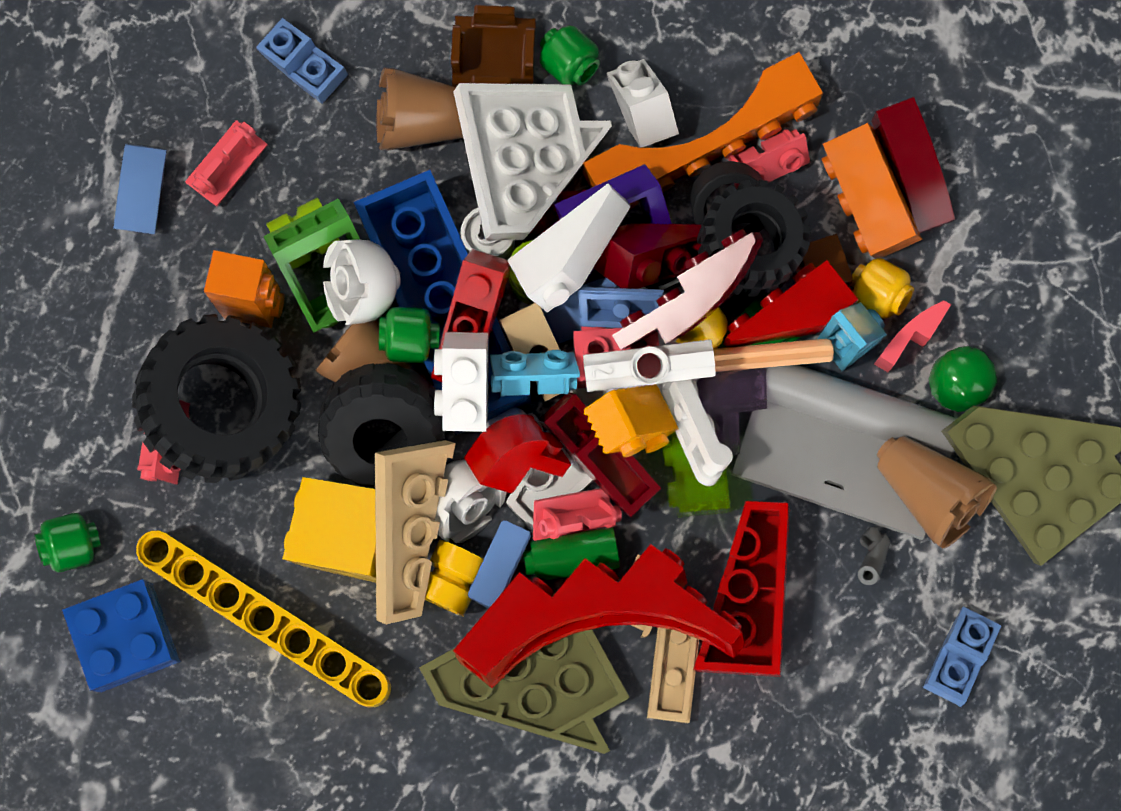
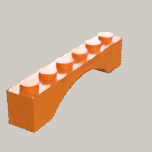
[583,52,823,211]

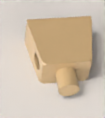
[498,303,560,401]

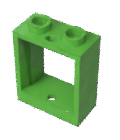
[263,199,360,333]

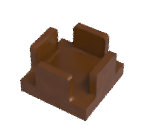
[451,5,536,87]

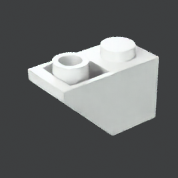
[607,59,679,148]

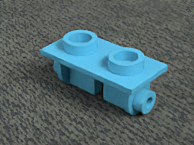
[490,350,580,396]

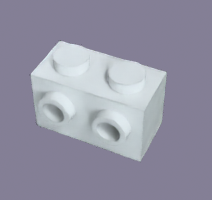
[434,332,488,432]

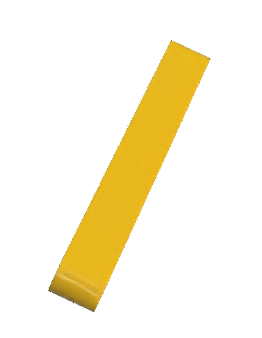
[136,531,391,707]

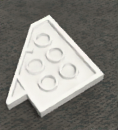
[453,83,612,241]

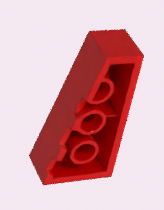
[693,501,790,677]

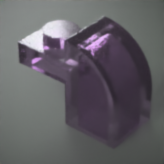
[696,368,767,455]

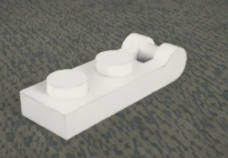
[657,379,733,486]

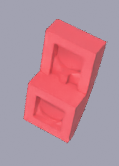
[874,301,951,373]

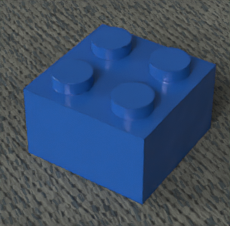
[62,579,180,692]

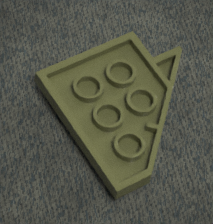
[941,406,1121,566]
[419,593,630,754]

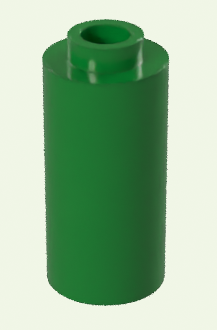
[523,527,620,581]

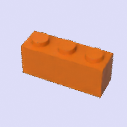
[822,123,923,259]
[204,250,285,328]

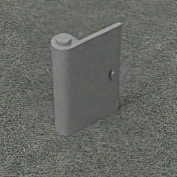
[731,365,957,540]

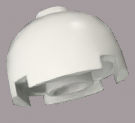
[323,239,401,325]
[435,459,507,543]

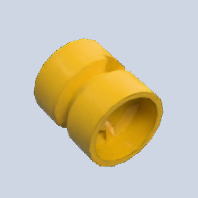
[425,540,484,617]

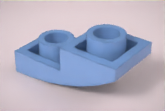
[256,18,348,104]
[113,144,167,234]
[923,606,1001,707]

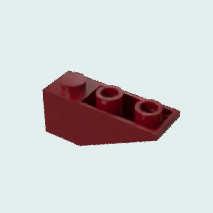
[594,223,701,289]

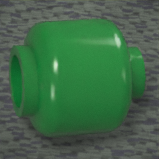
[539,25,600,86]
[378,307,439,363]
[34,513,101,572]

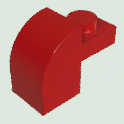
[464,414,572,493]

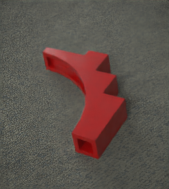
[453,544,744,688]

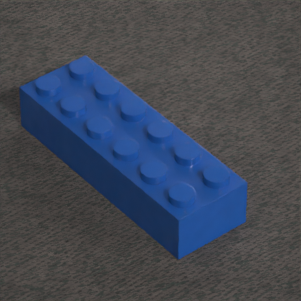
[354,170,531,436]

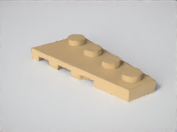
[375,440,456,625]

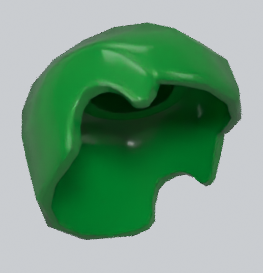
[928,346,997,412]

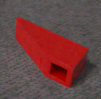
[430,249,511,382]
[723,260,859,347]

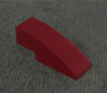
[871,97,955,234]
[538,392,661,517]

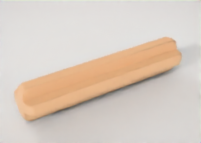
[714,338,834,372]

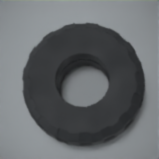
[318,363,446,488]

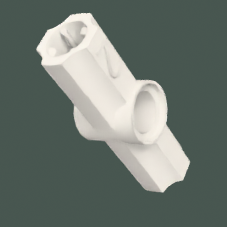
[583,339,716,392]

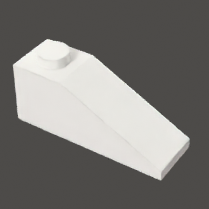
[507,183,631,313]

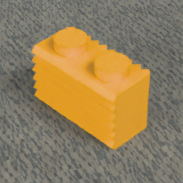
[584,384,678,457]

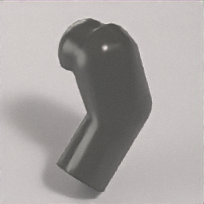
[857,527,890,585]

